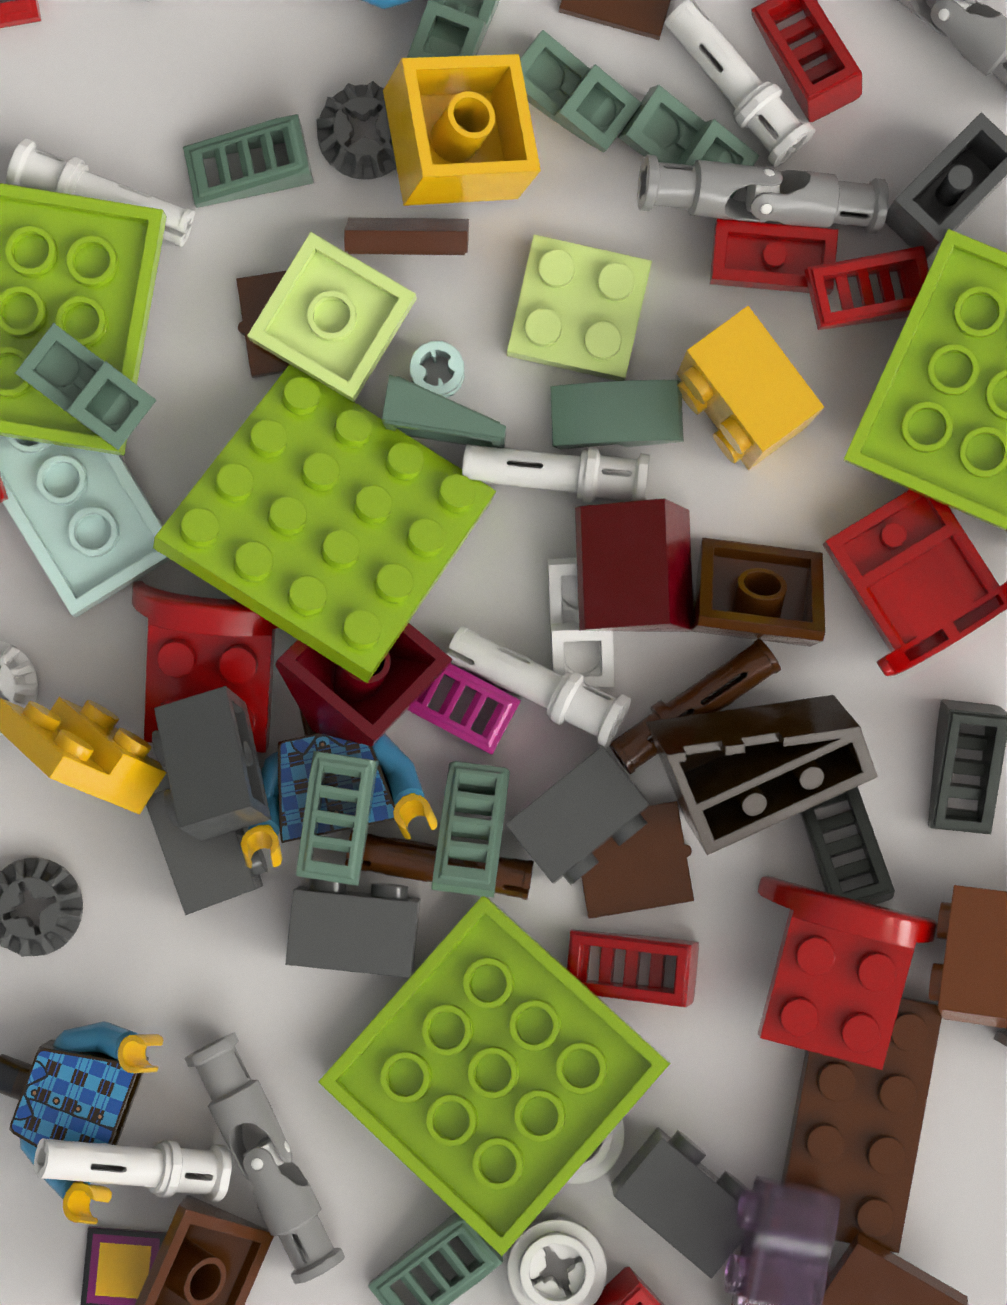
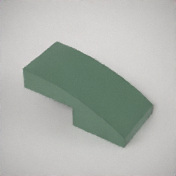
[407,0,500,58]
[520,30,642,153]
[618,85,760,198]
[15,323,157,450]
[550,380,684,450]

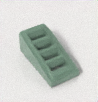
[183,114,314,208]
[382,375,506,448]
[296,751,379,886]
[431,761,510,898]
[368,1212,503,1305]

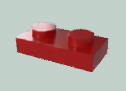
[710,219,839,295]

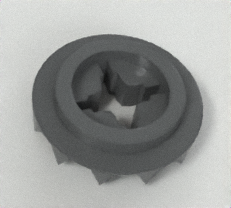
[317,81,396,179]
[0,858,83,957]

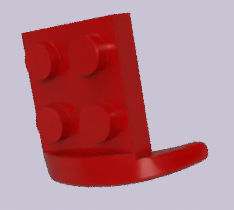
[823,489,1007,676]
[132,581,279,753]
[758,876,937,1070]

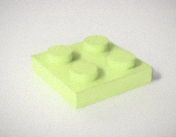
[247,232,417,402]
[507,235,652,381]

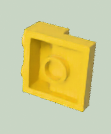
[0,697,167,815]

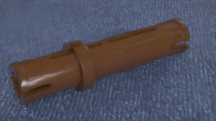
[609,638,781,775]
[345,830,534,900]

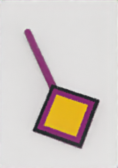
[81,1227,167,1305]

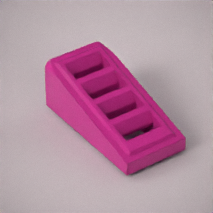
[407,664,521,755]

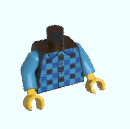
[241,708,437,868]
[0,1021,163,1225]

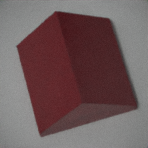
[575,498,693,632]
[275,623,453,747]

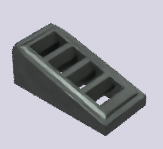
[928,699,1007,835]
[800,786,895,905]

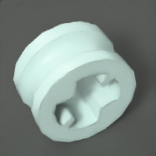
[410,341,465,398]

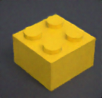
[383,54,541,206]
[677,306,824,470]

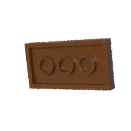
[776,997,942,1253]

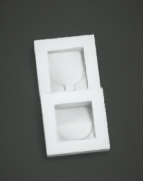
[548,558,615,688]

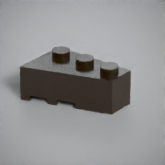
[646,695,878,855]

